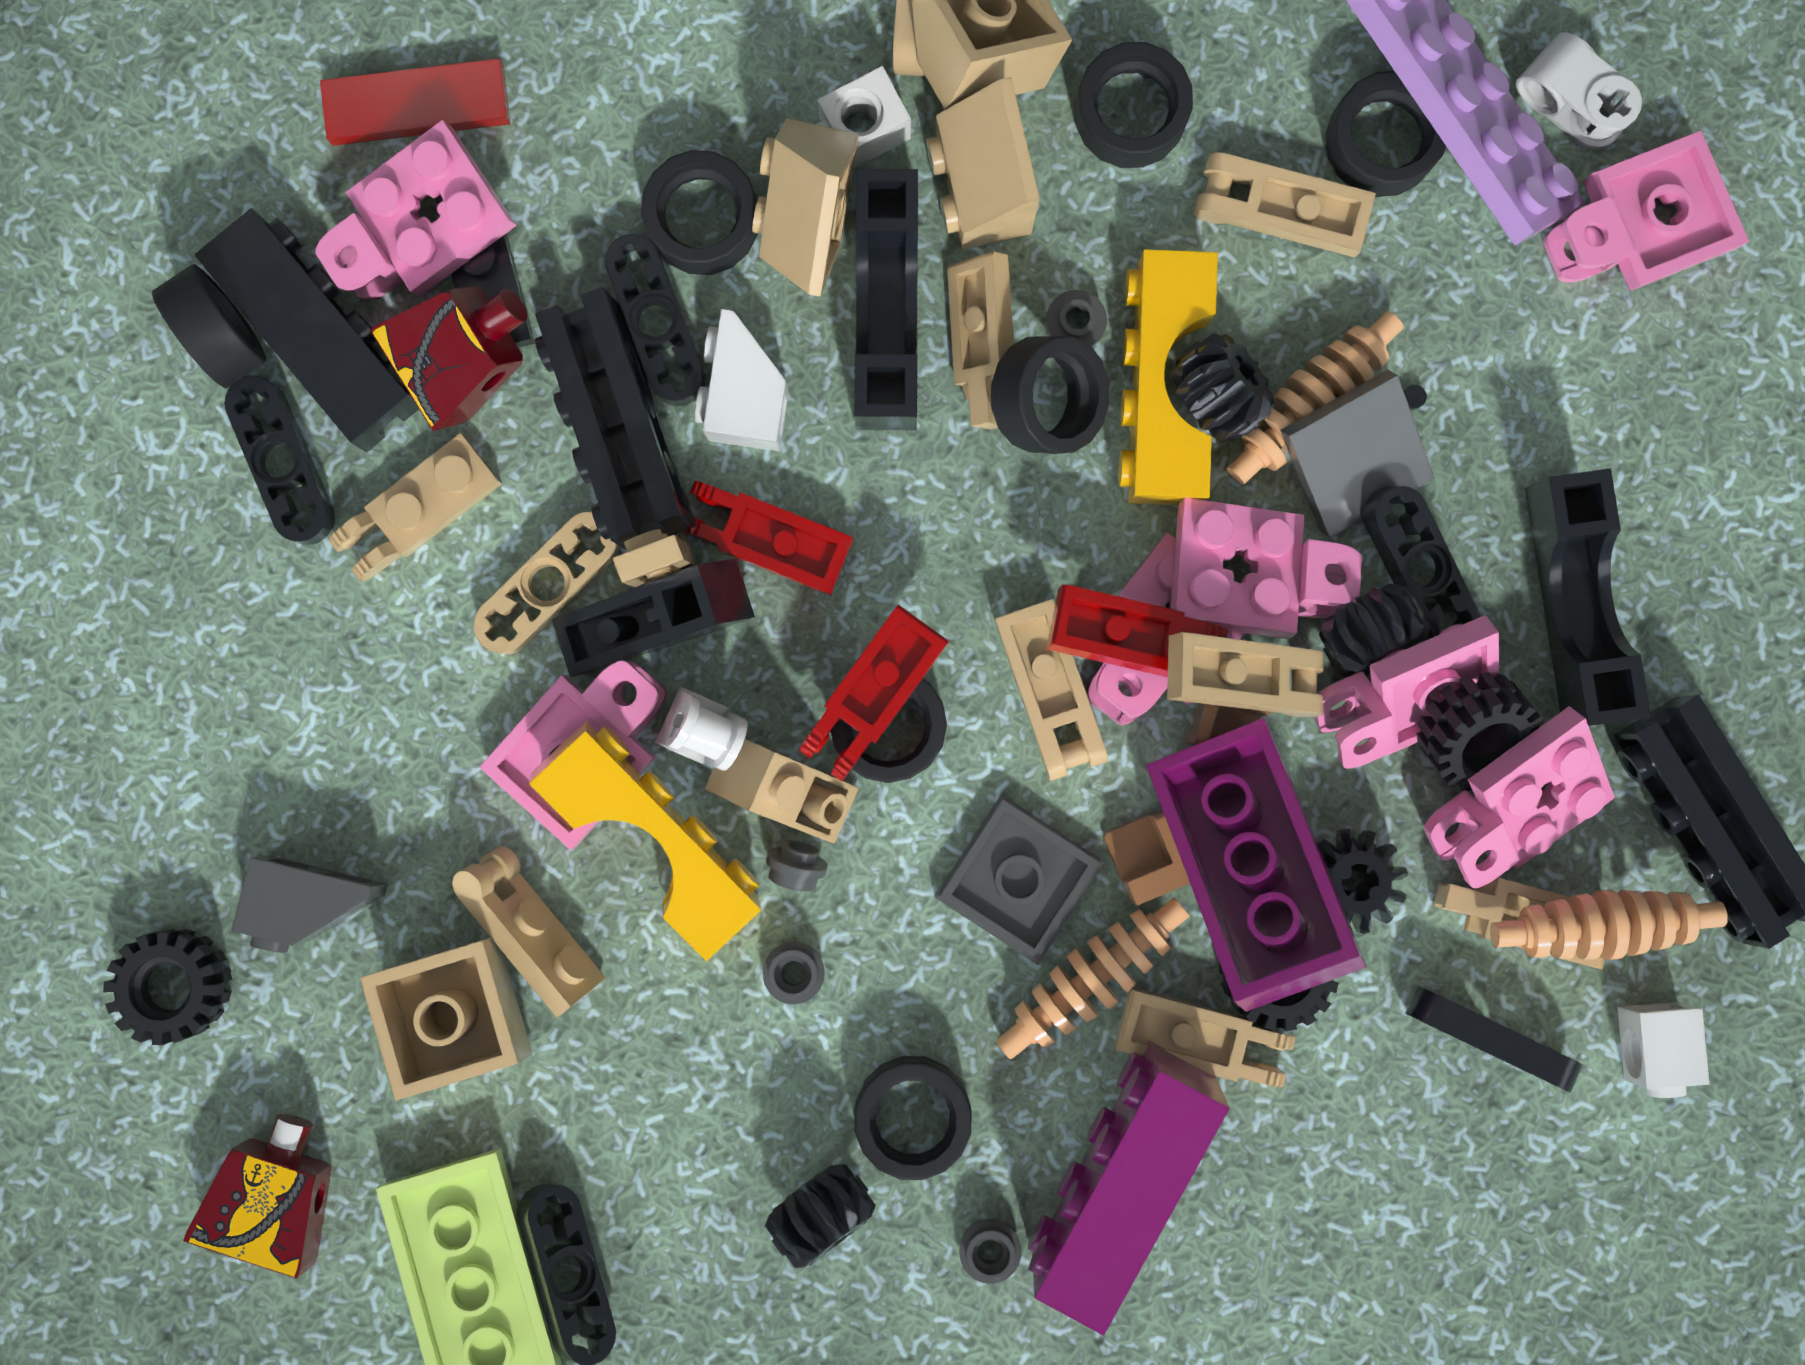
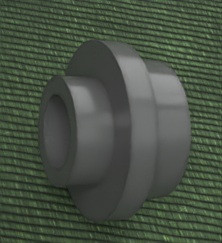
[1046,290,1107,347]
[766,840,828,891]
[763,942,825,1004]
[959,1219,1021,1284]

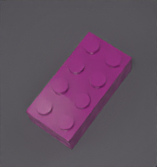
[1146,718,1367,1012]
[1028,1041,1230,1336]

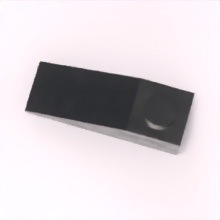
[552,559,755,677]

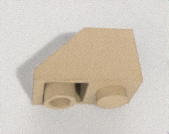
[705,739,859,844]

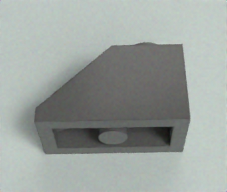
[231,855,387,953]

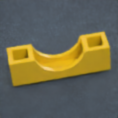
[1118,249,1218,505]
[529,721,761,962]

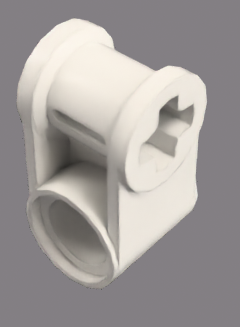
[1515,32,1642,150]
[655,686,748,771]

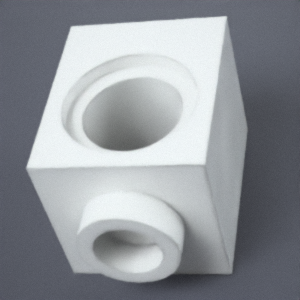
[816,66,911,169]
[1617,1002,1710,1098]

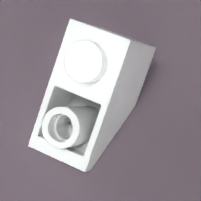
[695,309,789,451]

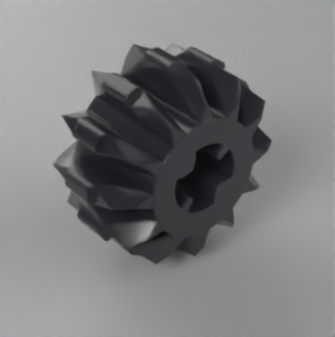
[1171,333,1274,441]
[1319,584,1432,678]
[1317,829,1408,934]
[765,1164,876,1268]

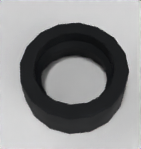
[1075,42,1193,168]
[1325,71,1446,197]
[641,150,758,275]
[151,264,267,388]
[991,336,1109,454]
[831,678,947,783]
[854,1056,972,1180]

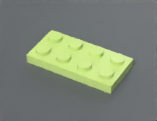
[376,1148,562,1365]

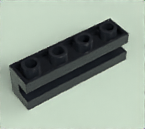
[194,208,419,452]
[535,286,697,551]
[1614,695,1805,949]

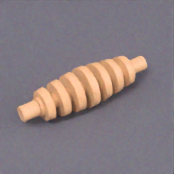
[1227,311,1404,485]
[1490,889,1727,960]
[996,897,1190,1059]

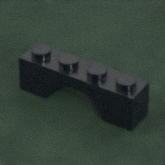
[854,169,918,430]
[1525,468,1651,726]

